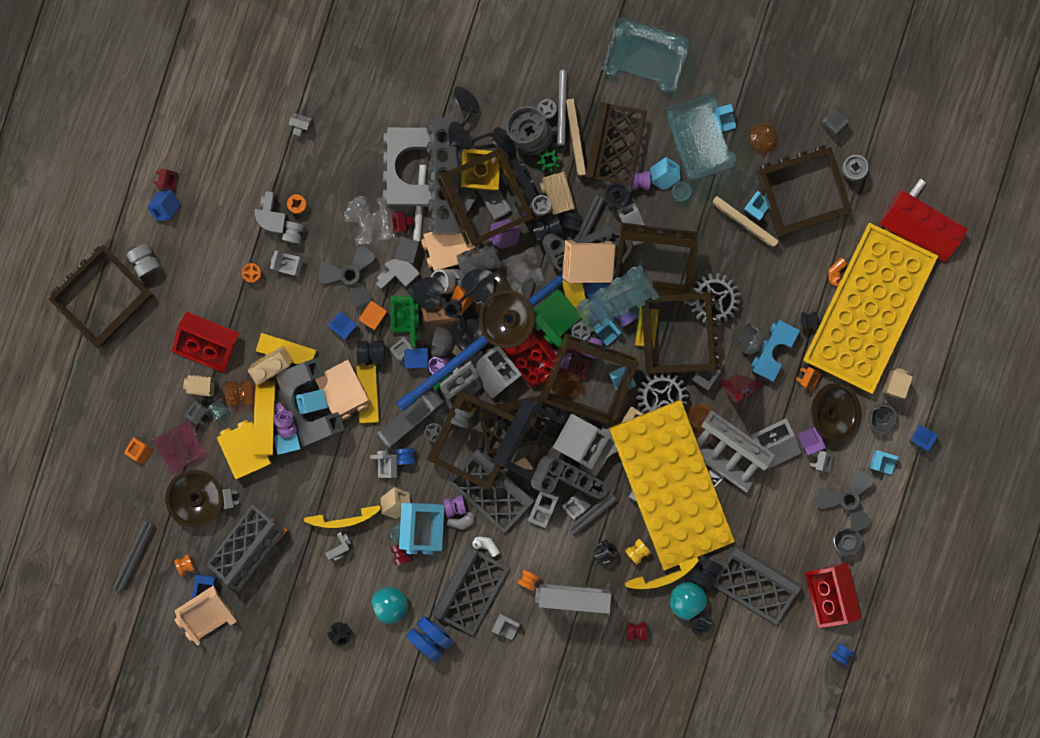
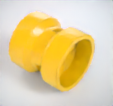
[625,539,651,565]

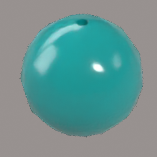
[669,582,707,620]
[371,586,409,625]

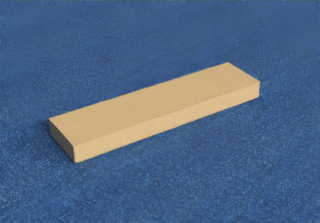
[566,99,586,177]
[712,196,778,247]

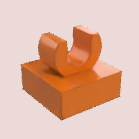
[796,367,822,392]

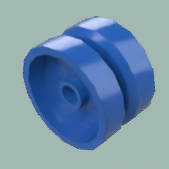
[406,615,455,663]

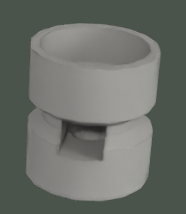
[841,155,868,182]
[126,243,161,278]
[431,269,464,294]

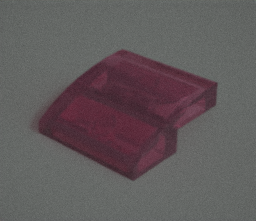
[153,421,206,474]

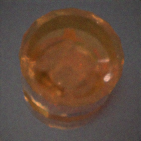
[225,379,255,406]
[687,404,712,429]

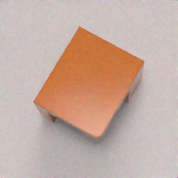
[359,301,388,331]

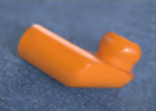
[828,258,847,286]

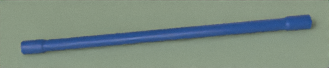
[396,271,564,411]

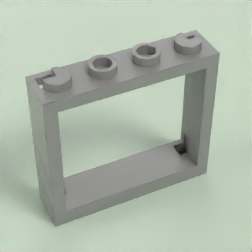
[535,583,611,614]

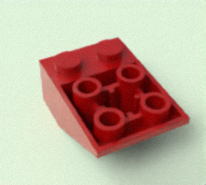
[502,327,562,387]

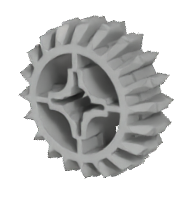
[689,273,741,325]
[636,372,689,414]

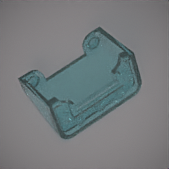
[601,18,690,92]
[665,93,737,183]

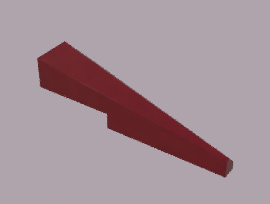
[720,374,763,402]

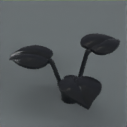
[447,86,516,155]
[408,269,494,350]

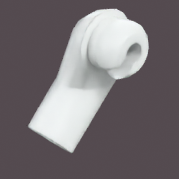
[472,536,500,558]

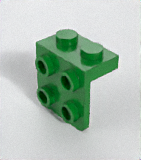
[534,290,581,347]
[390,296,418,348]

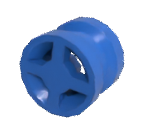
[396,448,416,465]
[831,643,855,666]

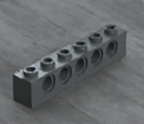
[427,117,459,235]

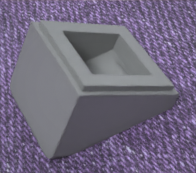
[389,337,414,366]
[562,491,591,520]

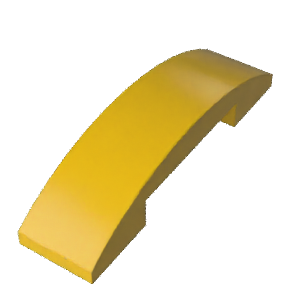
[253,381,275,455]
[304,505,381,528]
[624,557,698,589]

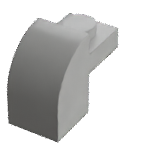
[255,191,287,234]
[617,202,645,245]
[376,259,420,290]
[528,491,559,528]

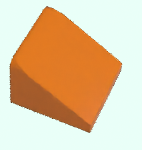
[450,285,474,314]
[124,437,153,465]

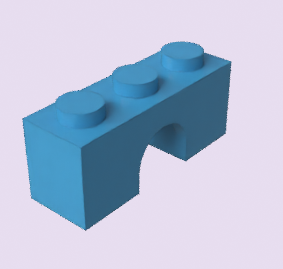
[751,320,800,382]

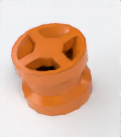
[287,194,307,214]
[242,263,262,283]
[174,554,196,577]
[517,569,541,591]

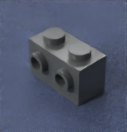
[456,241,501,276]

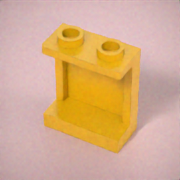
[217,420,272,479]

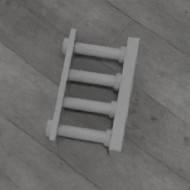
[695,410,775,493]

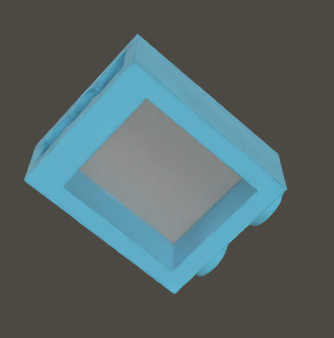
[399,503,444,554]

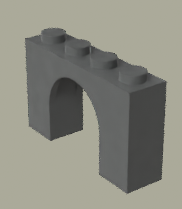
[275,358,345,447]

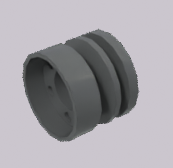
[506,106,553,155]

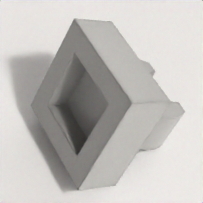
[289,113,312,136]
[810,451,834,473]
[221,489,239,509]

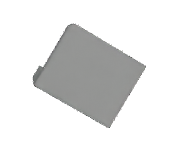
[491,613,521,640]

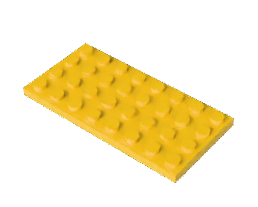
[802,223,938,394]
[609,400,735,570]

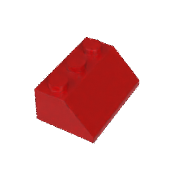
[171,311,239,373]
[804,562,862,628]

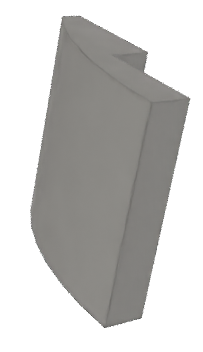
[440,361,482,409]

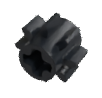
[594,540,618,565]
[690,611,712,636]
[327,622,353,646]

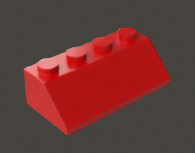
[879,190,968,263]

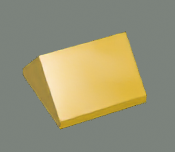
[460,149,500,190]

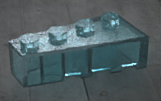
[576,265,659,332]

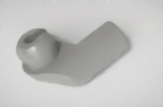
[447,512,475,530]

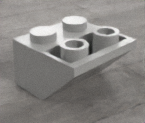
[473,346,522,399]
[553,414,610,469]
[750,418,801,469]

